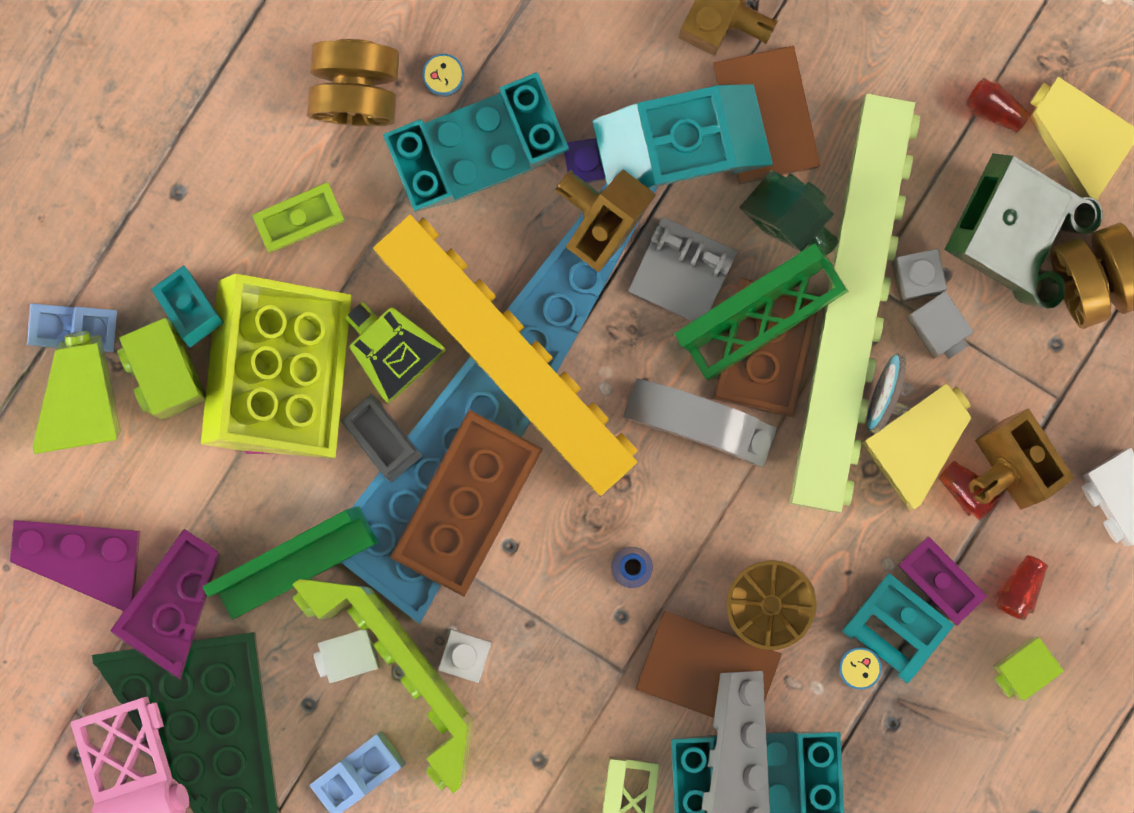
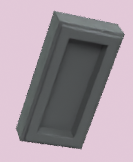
[340,393,423,483]

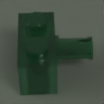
[739,170,838,255]

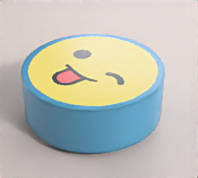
[423,54,464,97]
[839,647,882,690]

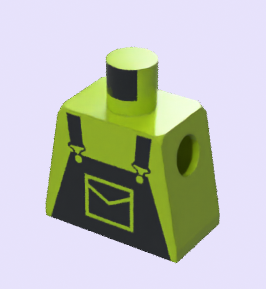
[345,302,446,404]

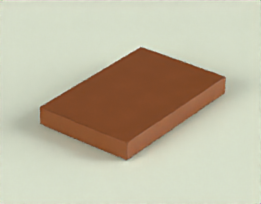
[713,45,821,185]
[712,277,820,418]
[636,611,782,718]

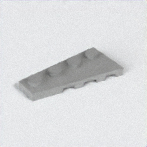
[702,671,770,813]

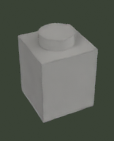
[892,249,947,303]
[907,291,974,359]

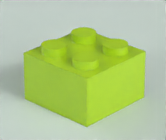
[117,318,206,420]

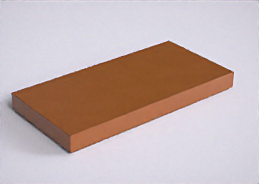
[390,410,543,597]

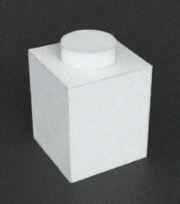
[313,629,380,683]
[438,629,492,683]

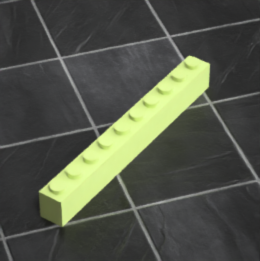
[789,93,920,513]

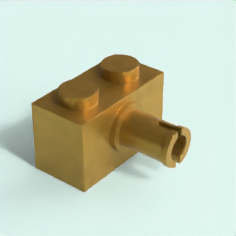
[679,0,778,56]
[554,169,656,272]
[969,408,1074,510]

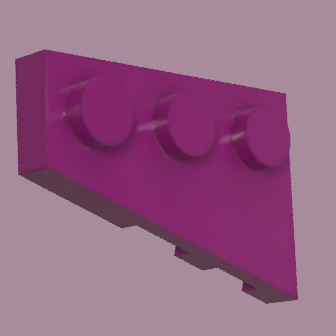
[10,520,140,611]
[110,529,220,680]

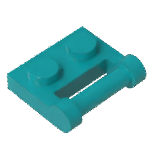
[841,573,954,684]

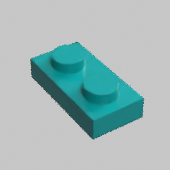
[151,265,224,347]

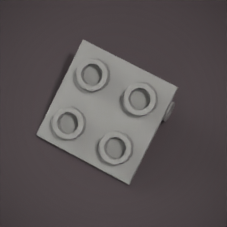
[628,217,737,322]

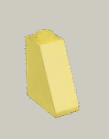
[1029,77,1134,200]
[862,383,971,511]

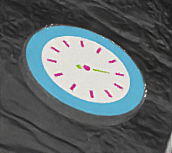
[866,353,914,434]

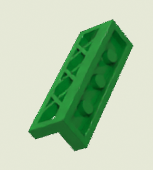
[674,243,849,381]
[202,506,378,620]

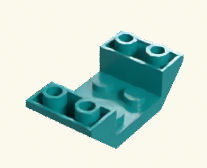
[383,72,569,212]
[592,84,773,191]
[671,732,844,813]

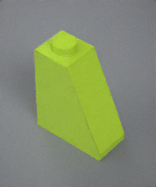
[32,331,121,454]

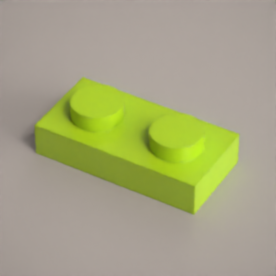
[252,182,346,254]

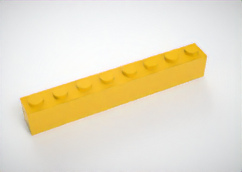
[373,214,638,498]

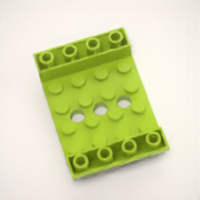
[292,579,473,793]

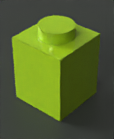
[993,637,1064,701]

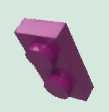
[897,536,987,626]

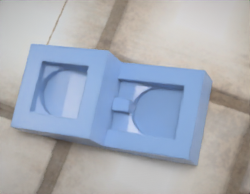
[27,303,117,352]
[309,731,406,813]

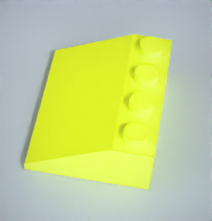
[201,274,351,458]

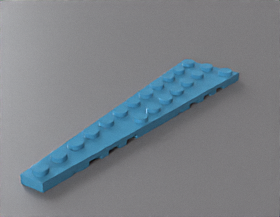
[342,184,659,624]

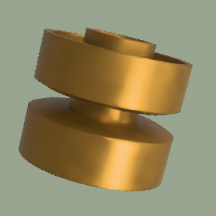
[307,39,399,126]
[1051,222,1134,329]
[726,560,817,650]

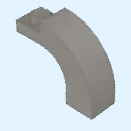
[623,378,777,467]

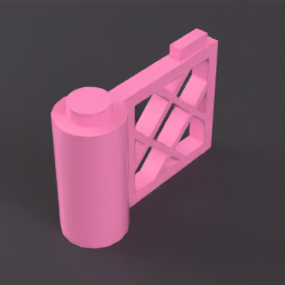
[70,697,189,813]

